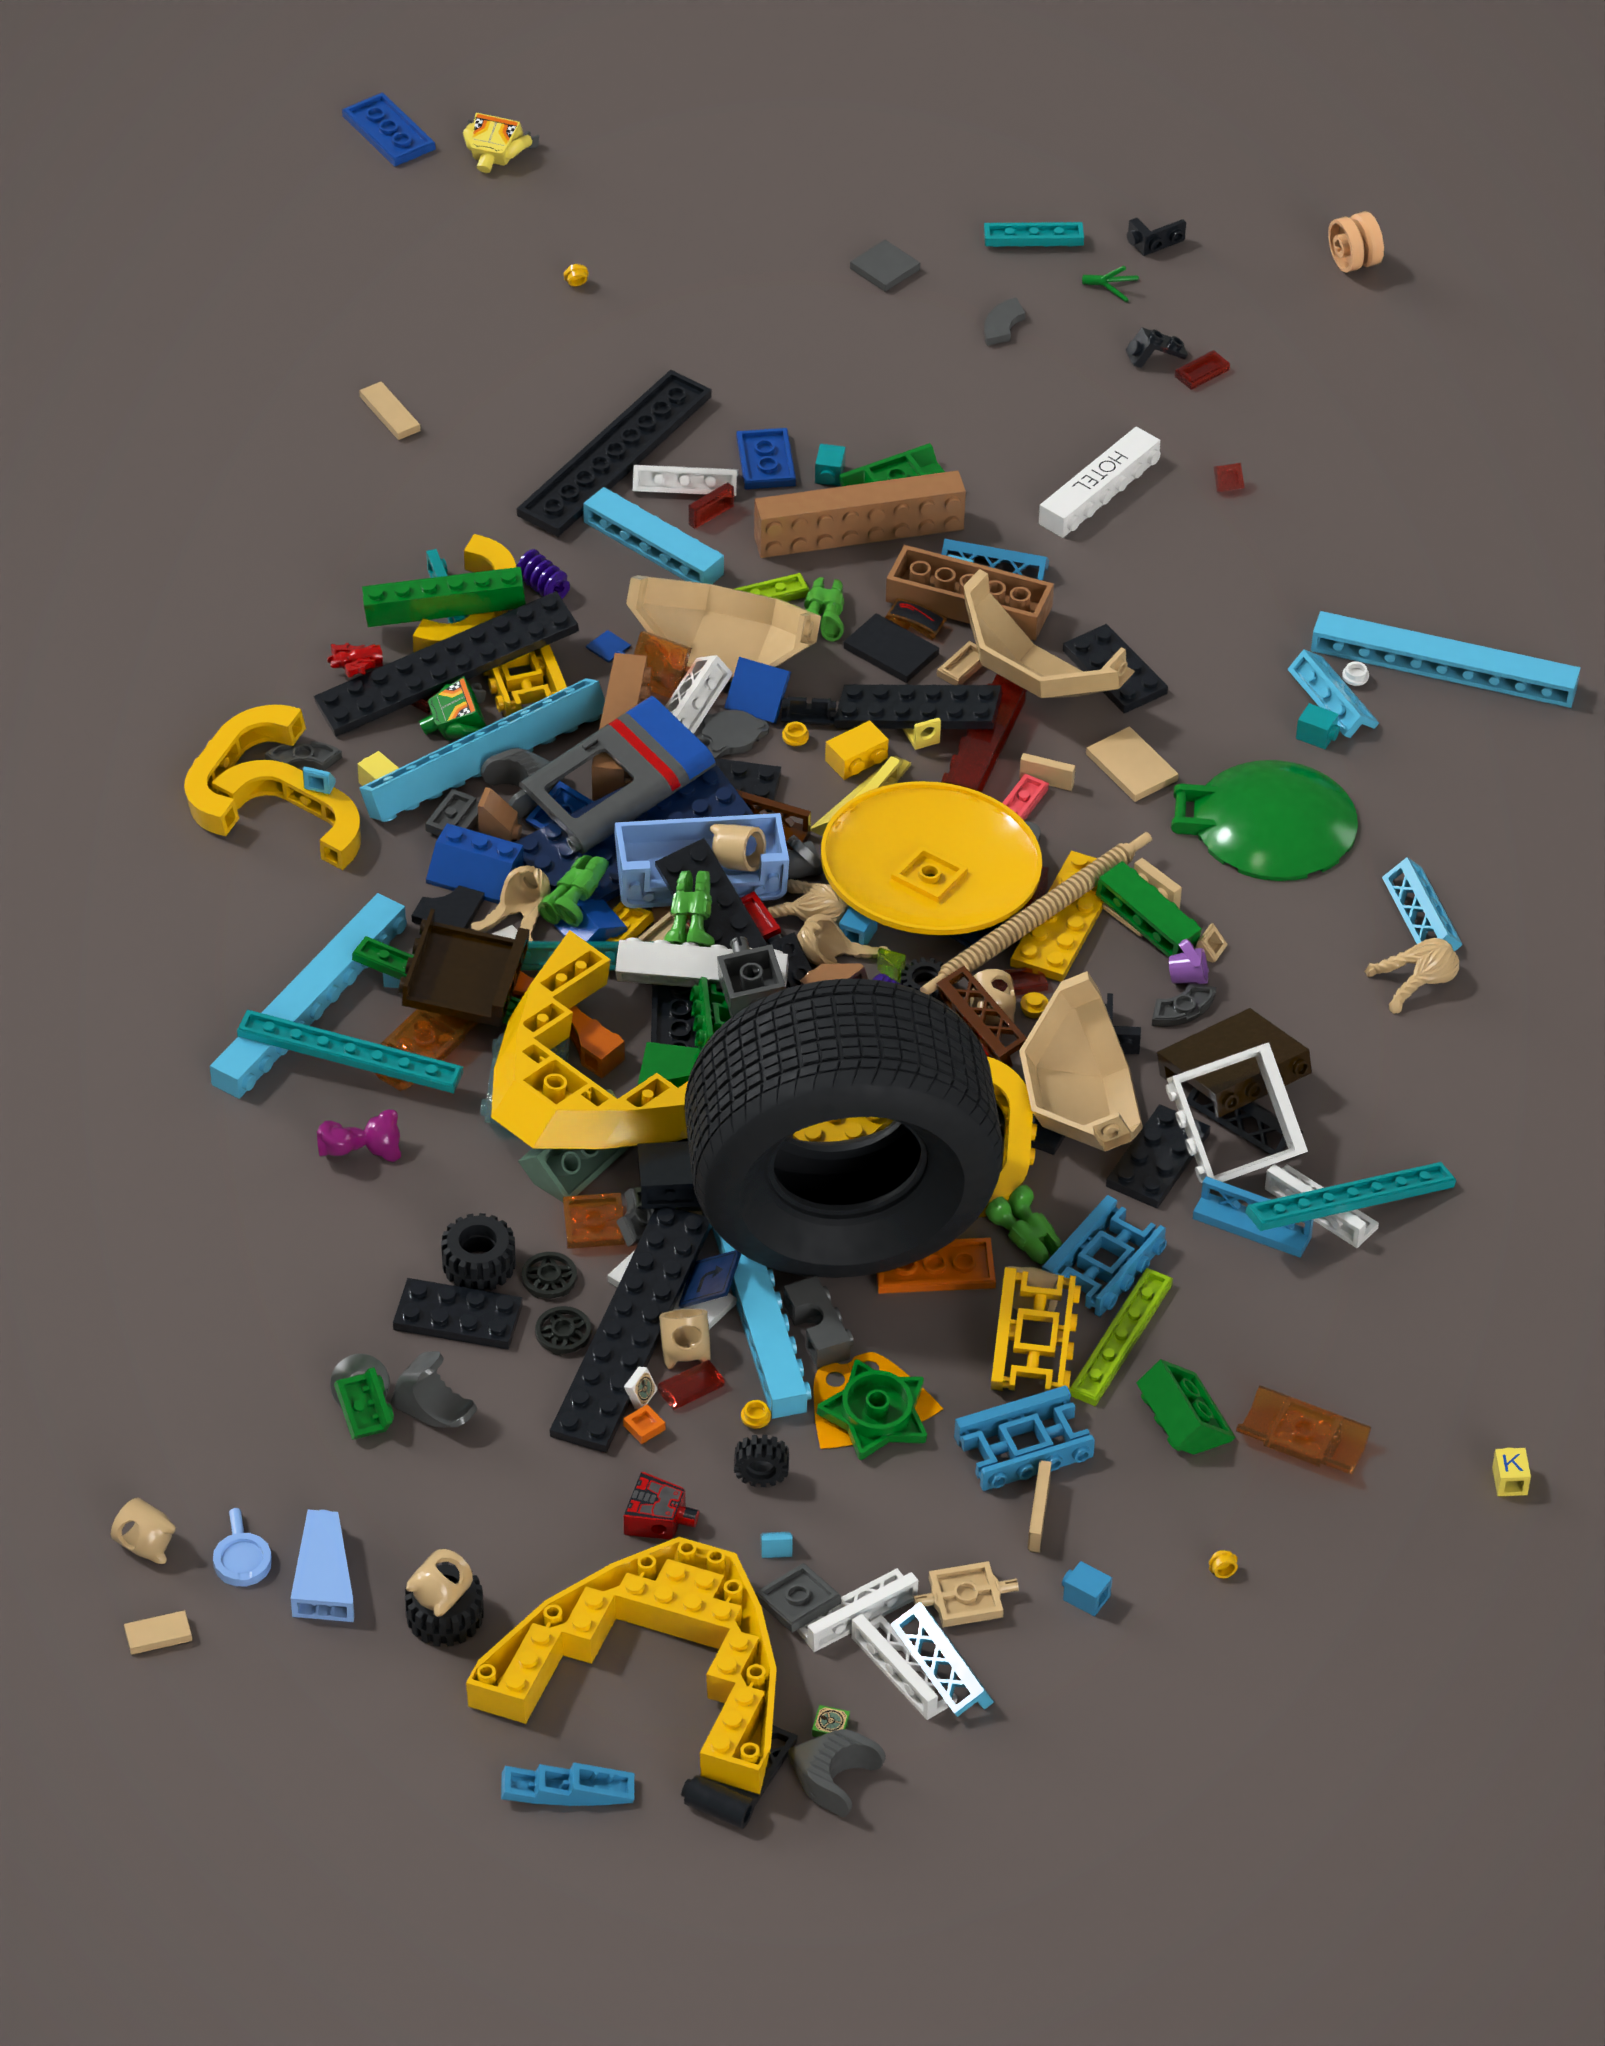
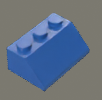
[426,823,524,904]

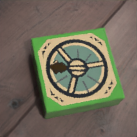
[812,1705,850,1737]

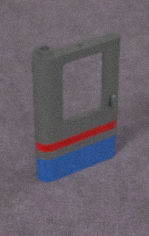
[519,696,716,854]

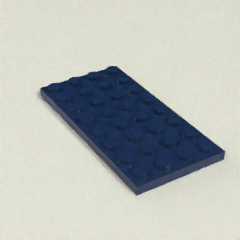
[514,764,754,902]

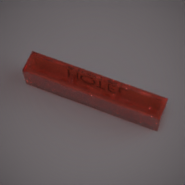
[941,674,1027,793]

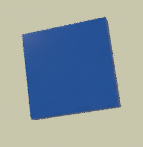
[724,657,791,723]

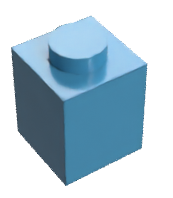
[839,906,878,945]
[1062,1561,1112,1617]

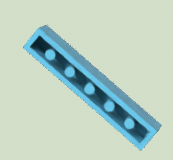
[583,487,724,584]

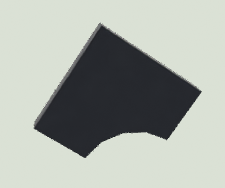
[411,885,485,929]

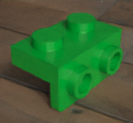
[334,1367,394,1440]

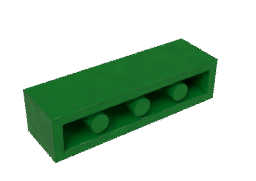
[1096,861,1202,957]

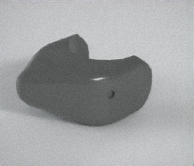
[481,748,565,819]
[390,1351,477,1427]
[788,1729,886,1817]

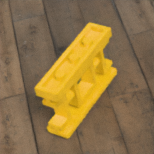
[483,644,567,717]
[991,1267,1081,1391]

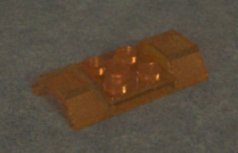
[375,1009,479,1091]
[1236,1385,1371,1474]

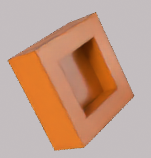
[623,1404,666,1445]

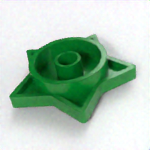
[817,1359,927,1460]

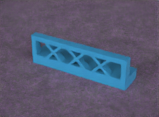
[942,539,1050,581]
[1192,1176,1314,1258]

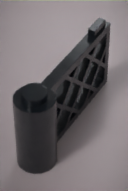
[681,1725,798,1829]

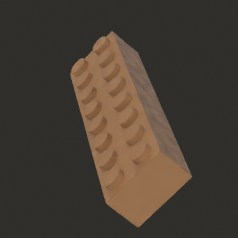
[754,470,966,558]

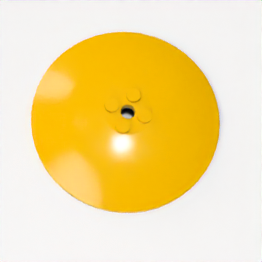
[821,781,1042,935]

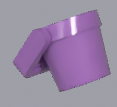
[1169,939,1209,984]

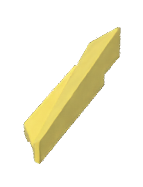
[811,756,911,836]

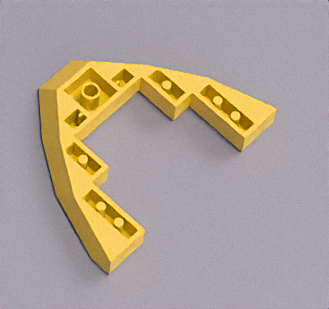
[491,930,688,1149]
[466,1537,777,1794]

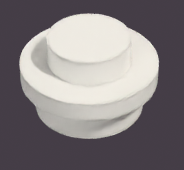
[1342,661,1369,686]

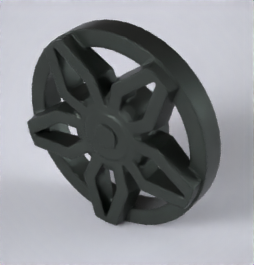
[522,1252,577,1298]
[535,1306,591,1355]

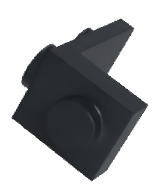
[1127,217,1186,256]
[1125,327,1188,368]
[767,932,812,988]
[1104,993,1141,1054]

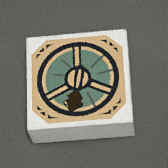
[624,1367,658,1409]

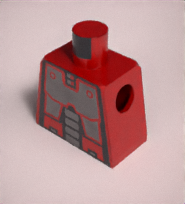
[623,1472,699,1540]

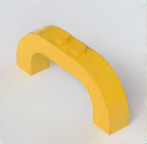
[413,534,516,653]
[184,705,306,837]
[212,760,361,870]
[979,1056,1037,1217]

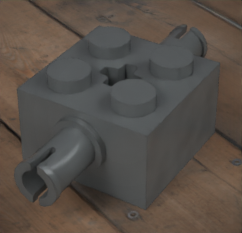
[717,936,786,1017]

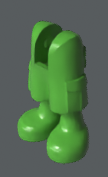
[804,577,844,641]
[538,855,609,927]
[664,870,715,947]
[985,1185,1063,1265]

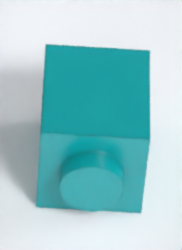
[815,444,846,486]
[1296,703,1340,749]

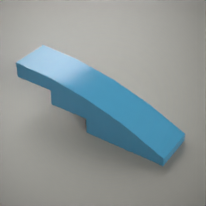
[501,1762,634,1806]

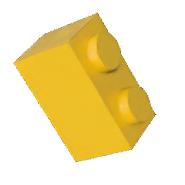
[825,720,889,780]

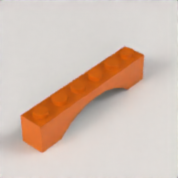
[512,971,625,1078]

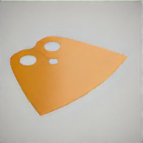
[813,1352,943,1449]

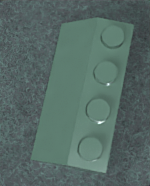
[518,1089,631,1204]

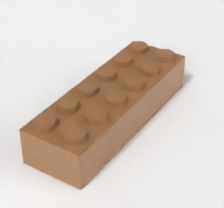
[886,545,1054,641]
[592,653,652,801]

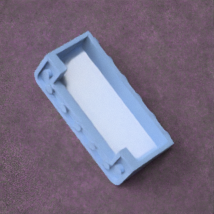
[614,813,789,908]

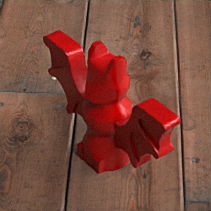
[327,643,383,678]

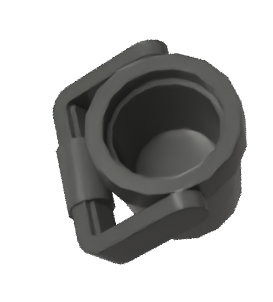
[787,834,823,880]

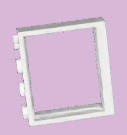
[1166,1042,1308,1183]

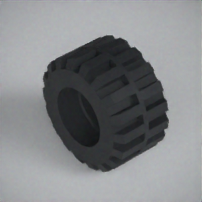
[441,1213,516,1291]
[405,1562,484,1646]

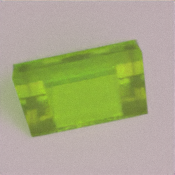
[877,948,906,983]

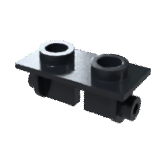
[781,696,837,726]

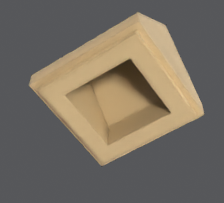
[1195,923,1228,963]

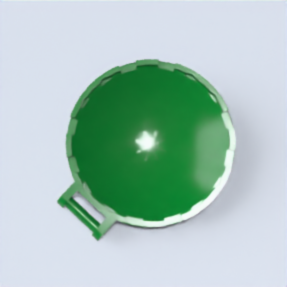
[1171,760,1358,881]

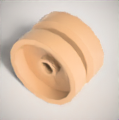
[1328,211,1384,273]

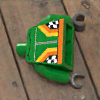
[419,677,487,741]

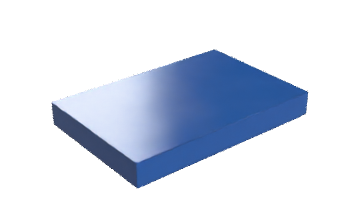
[736,428,796,490]

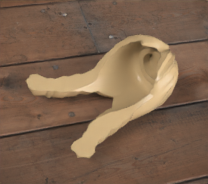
[471,866,551,941]
[767,879,848,927]
[797,914,891,966]
[1364,938,1459,1014]

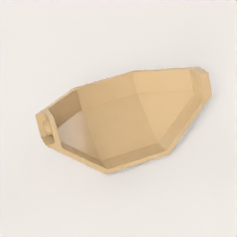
[963,569,1135,698]
[626,575,821,682]
[1019,971,1143,1152]

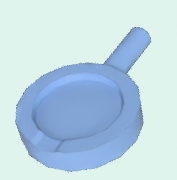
[213,1508,272,1587]

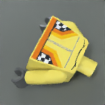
[463,113,540,173]

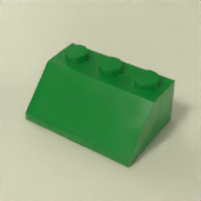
[1136,1359,1236,1455]

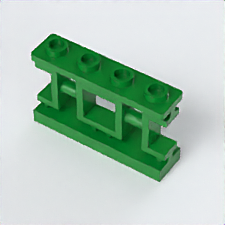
[690,976,731,1054]

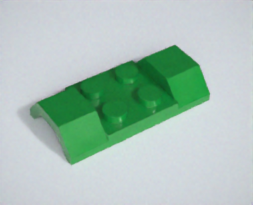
[839,443,945,486]

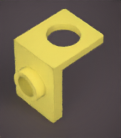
[903,718,941,750]

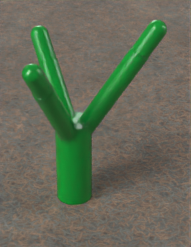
[1082,266,1139,302]

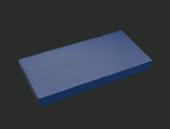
[342,92,436,167]

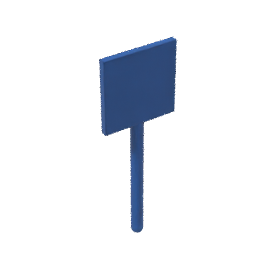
[586,630,663,683]

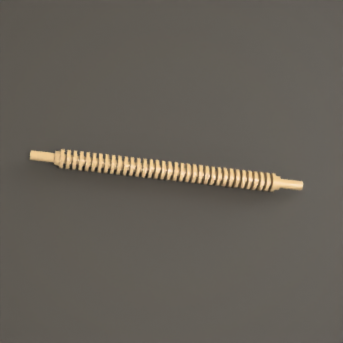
[920,832,1152,995]

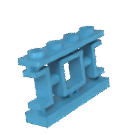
[1042,1195,1167,1317]
[954,1385,1095,1491]

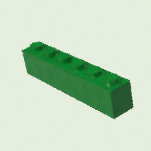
[362,567,526,627]

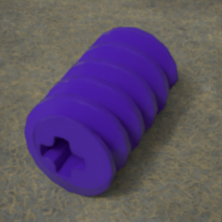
[516,549,570,599]

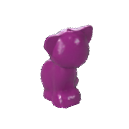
[317,1109,401,1162]

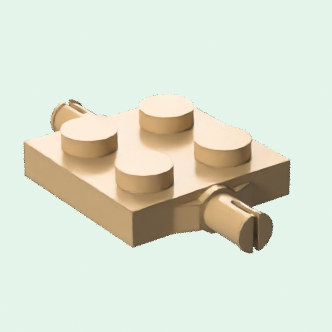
[913,1561,1019,1627]

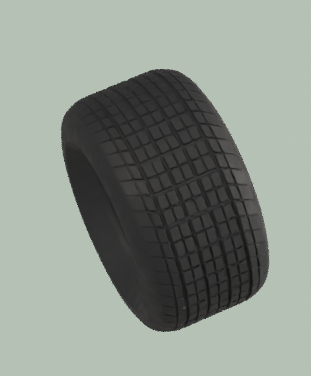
[685,979,1003,1278]

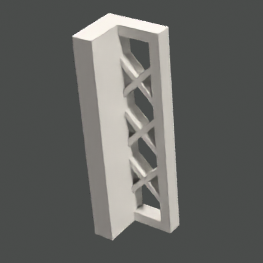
[633,465,738,496]
[665,655,733,734]
[1265,1164,1379,1248]
[796,1568,918,1652]
[851,1614,957,1720]

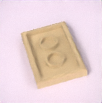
[1086,726,1179,802]

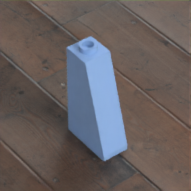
[291,1510,355,1622]

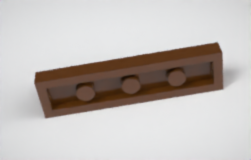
[735,789,811,850]
[936,966,1027,1068]

